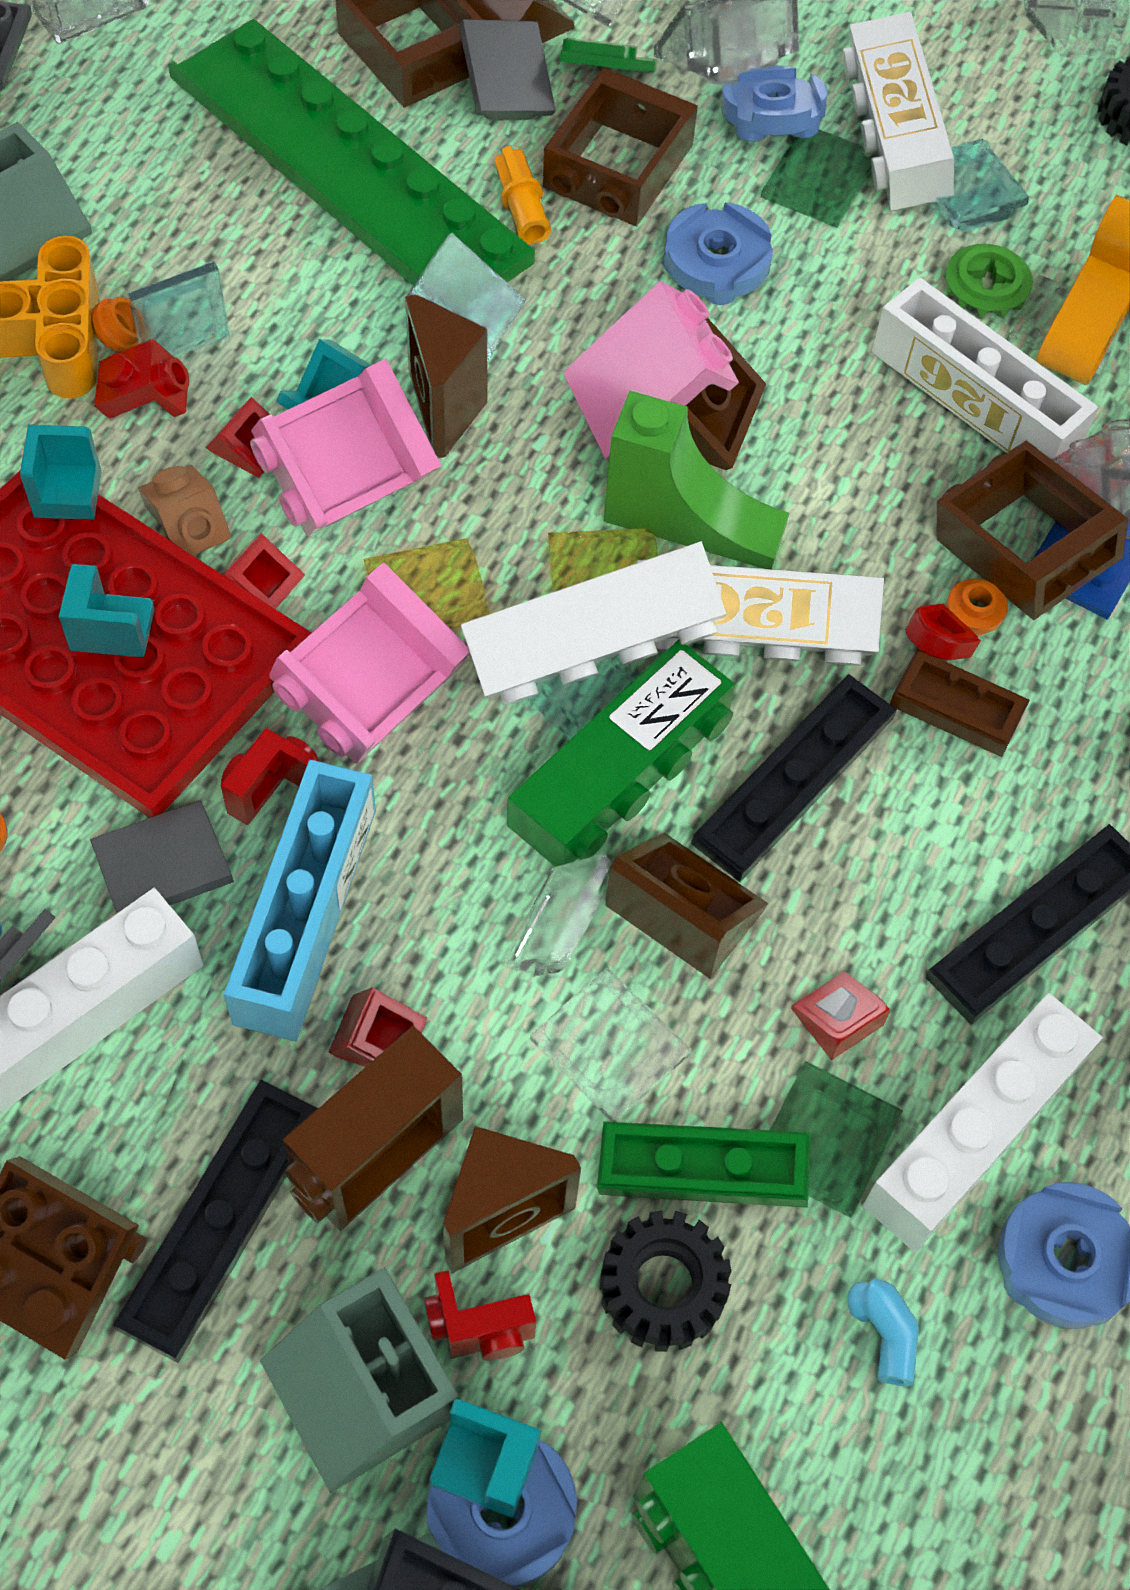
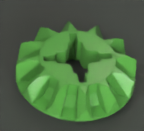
[944,244,1033,318]

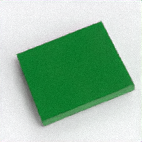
[560,38,657,73]

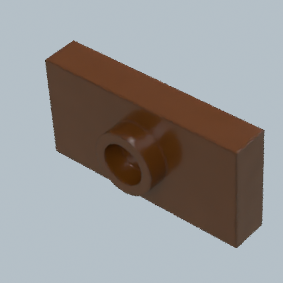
[890,649,1030,757]

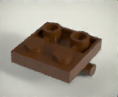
[0,1156,147,1360]

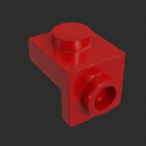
[94,339,189,418]
[220,728,319,825]
[424,1270,536,1361]

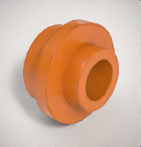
[92,297,147,353]
[946,579,1008,635]

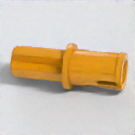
[494,146,552,244]

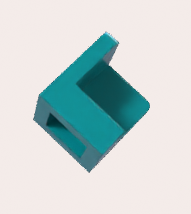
[20,424,102,520]
[59,564,155,658]
[430,1399,541,1518]

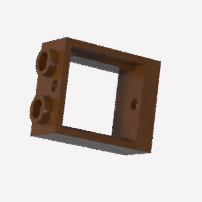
[335,0,483,108]
[543,67,698,227]
[937,440,1128,620]
[283,1025,463,1232]

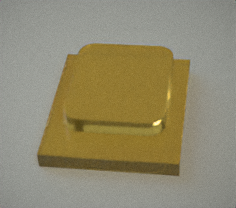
[548,529,658,593]
[364,538,490,629]

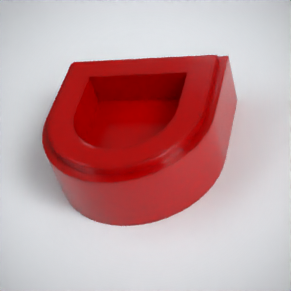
[905,604,981,660]

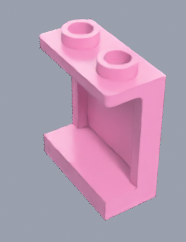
[563,281,739,460]
[250,359,442,536]
[269,562,470,764]

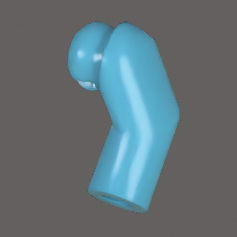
[848,1278,919,1386]

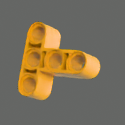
[1036,195,1130,386]
[0,235,98,399]

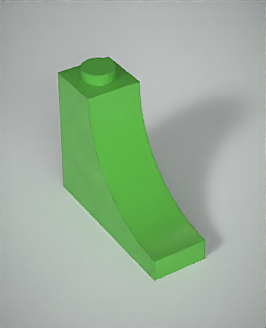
[603,390,789,570]

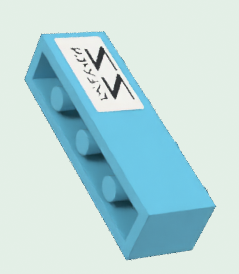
[224,759,376,1042]

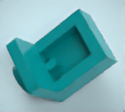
[276,339,371,410]

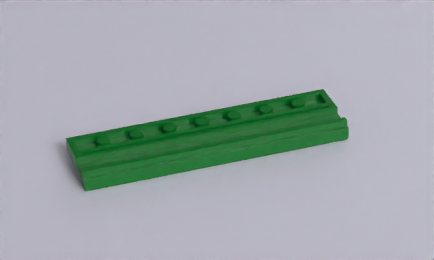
[168,18,535,315]

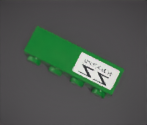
[507,639,735,873]

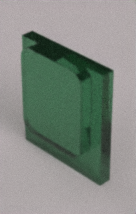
[761,129,872,228]
[770,1061,903,1218]

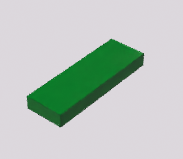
[597,1121,811,1208]

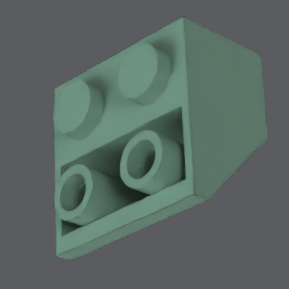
[0,122,92,281]
[260,1267,459,1494]

